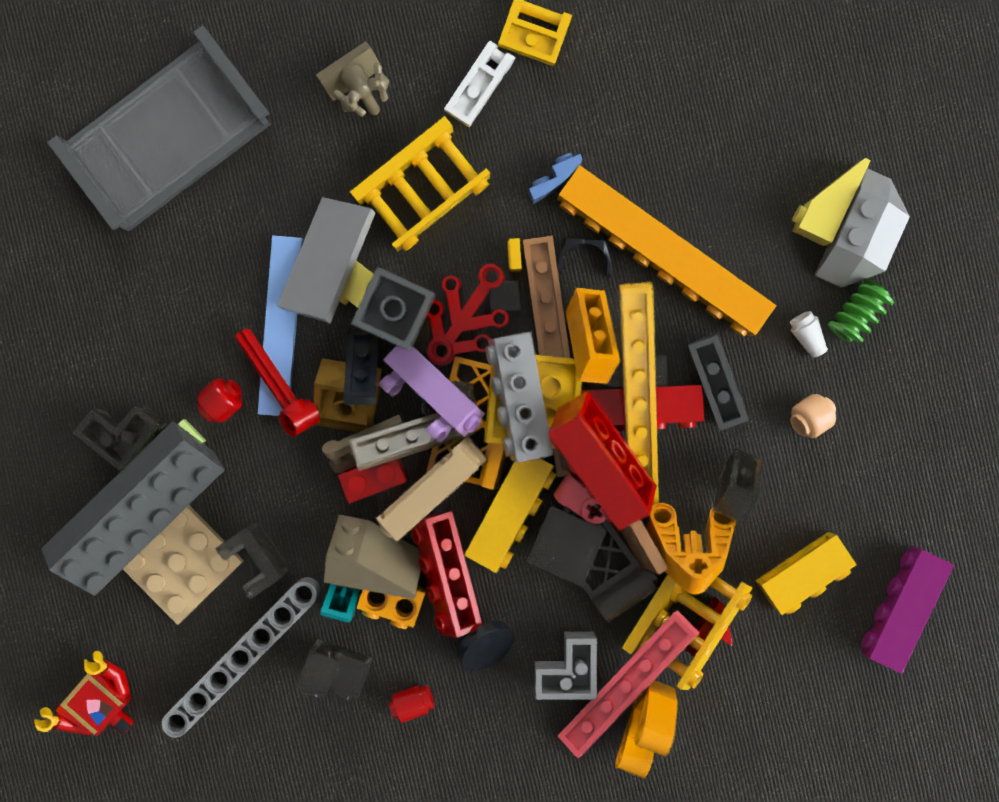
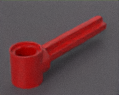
[235,328,320,437]

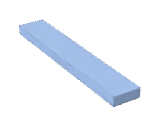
[258,235,304,416]

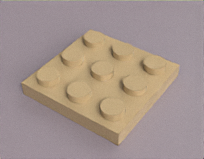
[123,505,244,625]

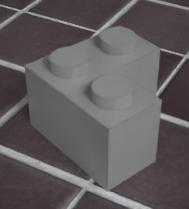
[534,632,597,700]

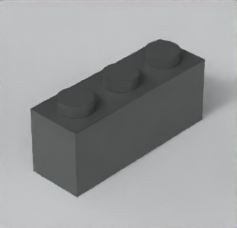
[688,333,749,431]

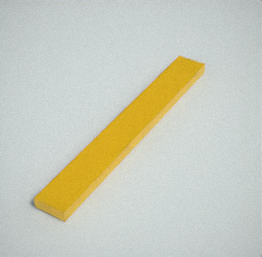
[619,283,659,506]

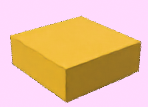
[507,238,522,272]

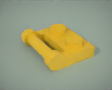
[498,0,572,67]

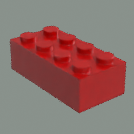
[548,390,657,531]

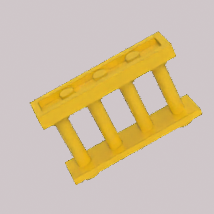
[350,116,490,252]
[622,549,752,690]

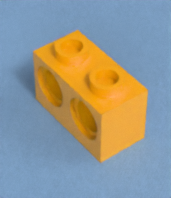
[357,585,427,629]

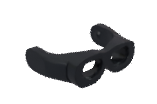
[557,238,612,278]

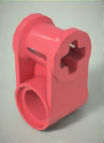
[554,470,606,524]

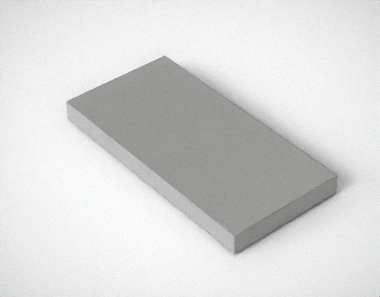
[277,197,376,323]

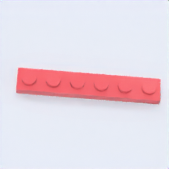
[558,611,699,758]

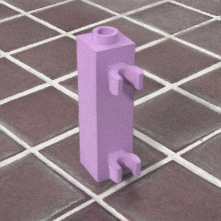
[378,345,485,443]

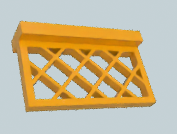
[427,356,506,490]

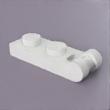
[444,41,516,128]

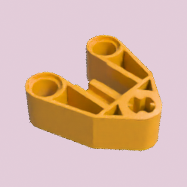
[646,503,737,595]
[615,680,678,778]

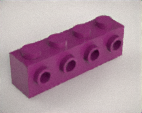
[861,546,954,674]

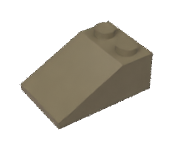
[324,515,421,599]

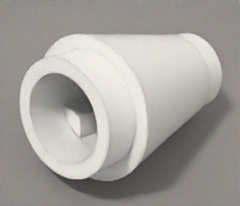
[790,311,828,358]

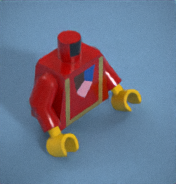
[34,651,135,736]

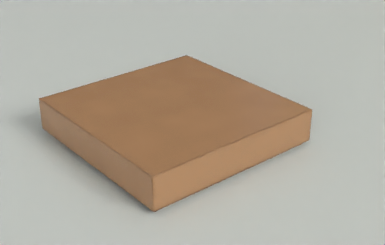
[620,520,667,575]

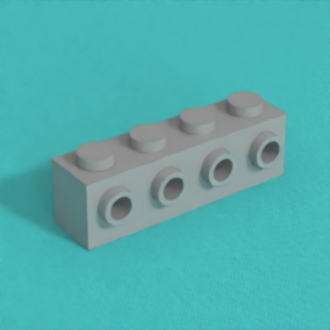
[486,332,553,463]

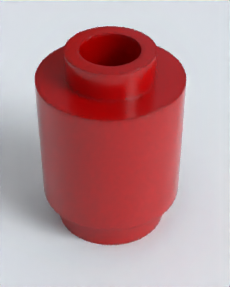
[389,685,435,723]

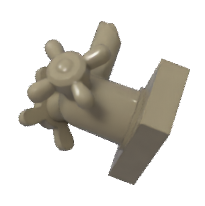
[316,41,389,117]

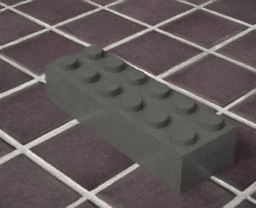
[41,421,225,596]

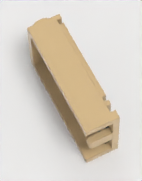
[376,437,487,542]

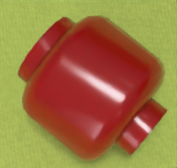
[197,378,243,423]

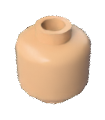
[790,394,836,438]

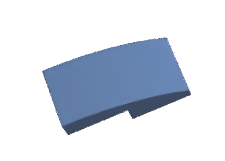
[528,153,583,204]

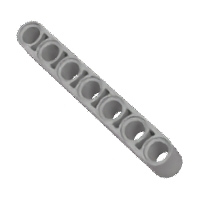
[162,577,320,738]

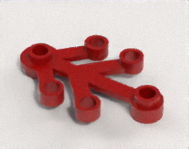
[427,264,510,366]

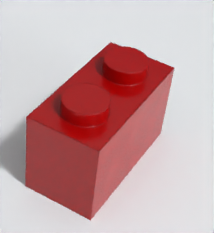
[338,458,408,504]

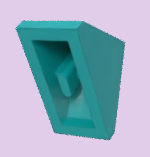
[320,584,361,623]

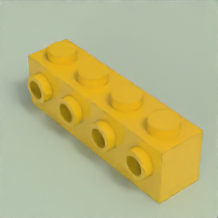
[464,458,557,573]

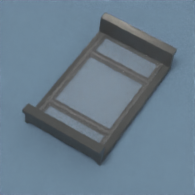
[47,25,271,232]

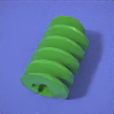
[828,278,894,344]

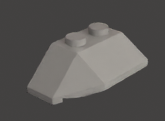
[814,168,910,288]

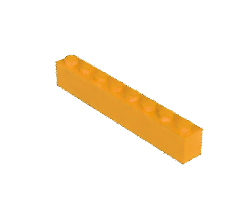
[557,165,777,337]

